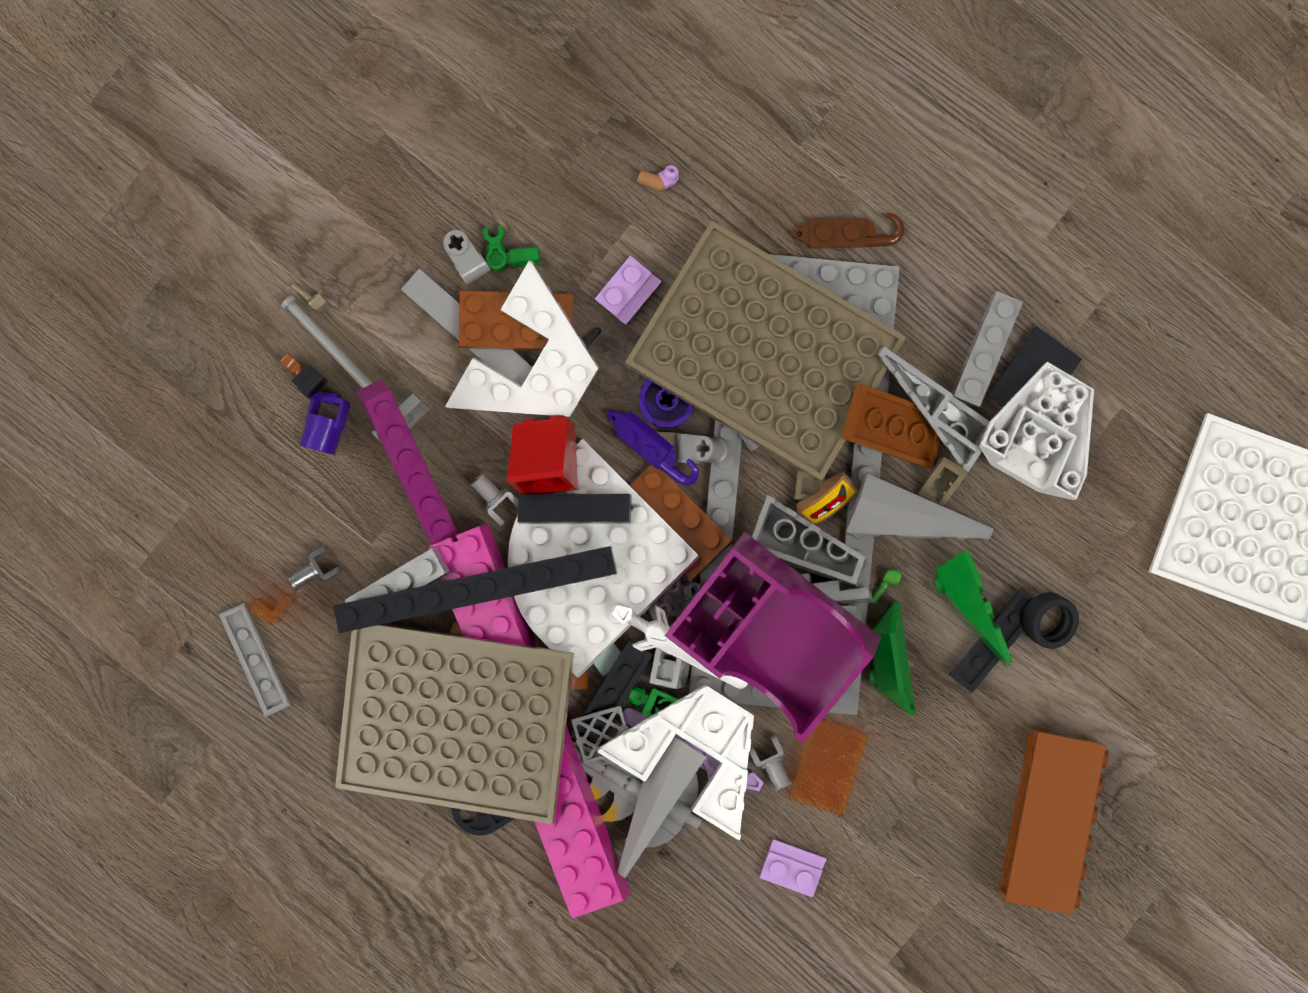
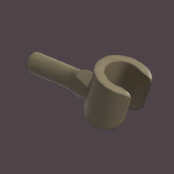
[291,283,329,312]

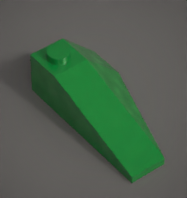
[933,550,1012,667]

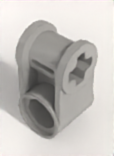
[443,230,491,286]
[676,434,730,464]

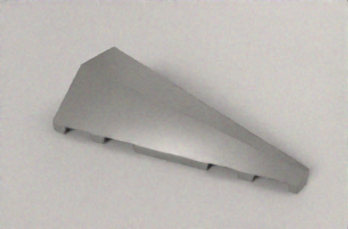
[878,346,989,472]
[845,473,993,541]
[617,737,706,878]

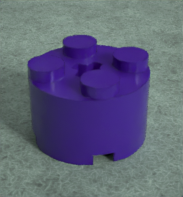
[639,379,694,429]

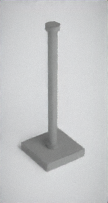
[281,295,430,440]

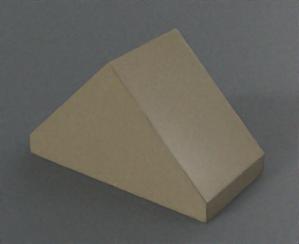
[917,457,968,506]

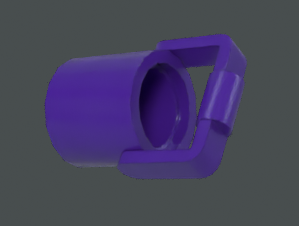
[299,392,350,455]

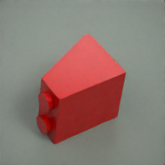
[508,415,578,494]

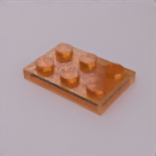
[789,720,868,816]

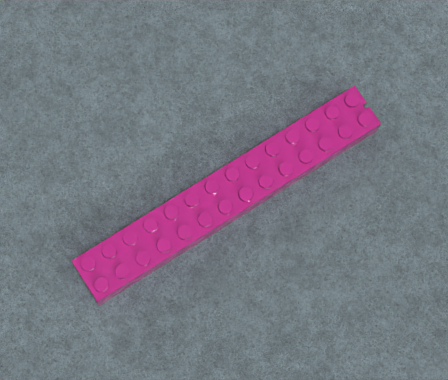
[428,524,631,919]

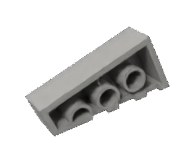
[752,494,867,589]

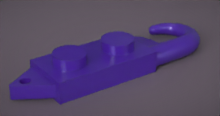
[607,410,699,486]

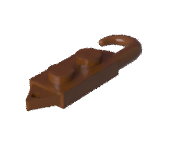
[791,213,904,249]

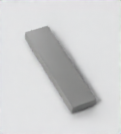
[219,603,292,717]

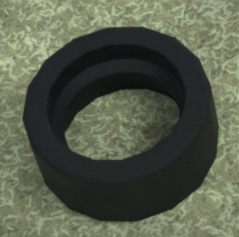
[1022,592,1079,649]

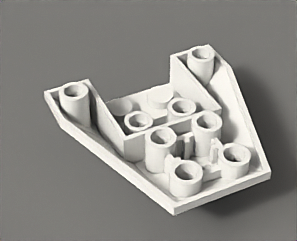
[979,362,1094,500]

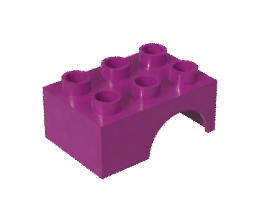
[664,531,881,743]

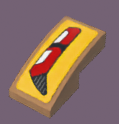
[797,472,859,525]

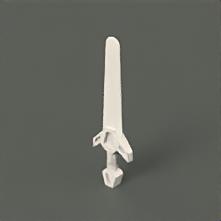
[610,603,748,689]

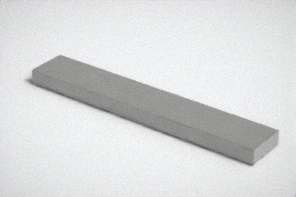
[401,269,533,385]

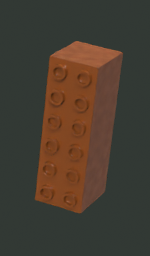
[997,728,1109,915]

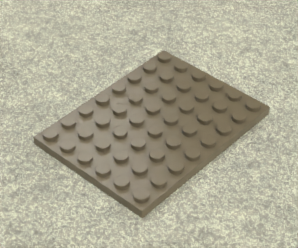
[624,221,906,482]
[335,624,574,824]

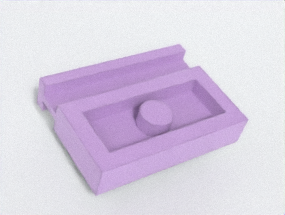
[595,256,662,325]
[759,838,827,897]

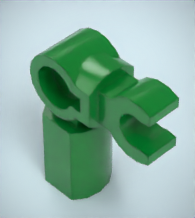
[483,225,540,273]

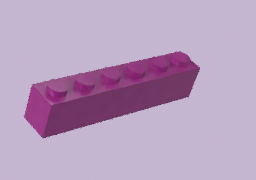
[356,379,457,545]

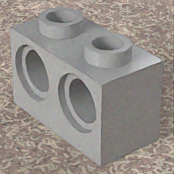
[650,647,690,689]

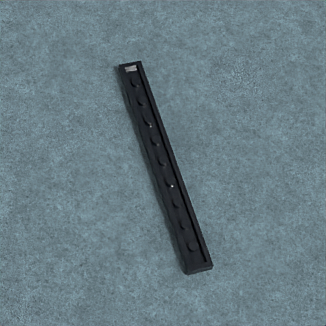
[333,546,618,633]

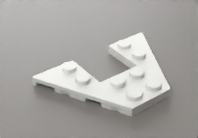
[445,260,599,417]
[597,684,754,840]

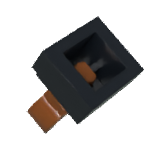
[280,353,328,399]

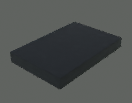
[987,326,1082,407]

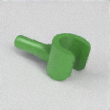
[872,569,901,604]

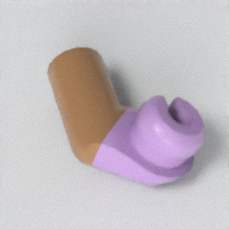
[637,165,679,191]

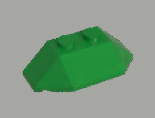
[868,601,916,715]

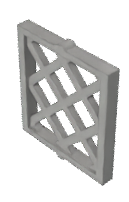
[571,705,628,764]

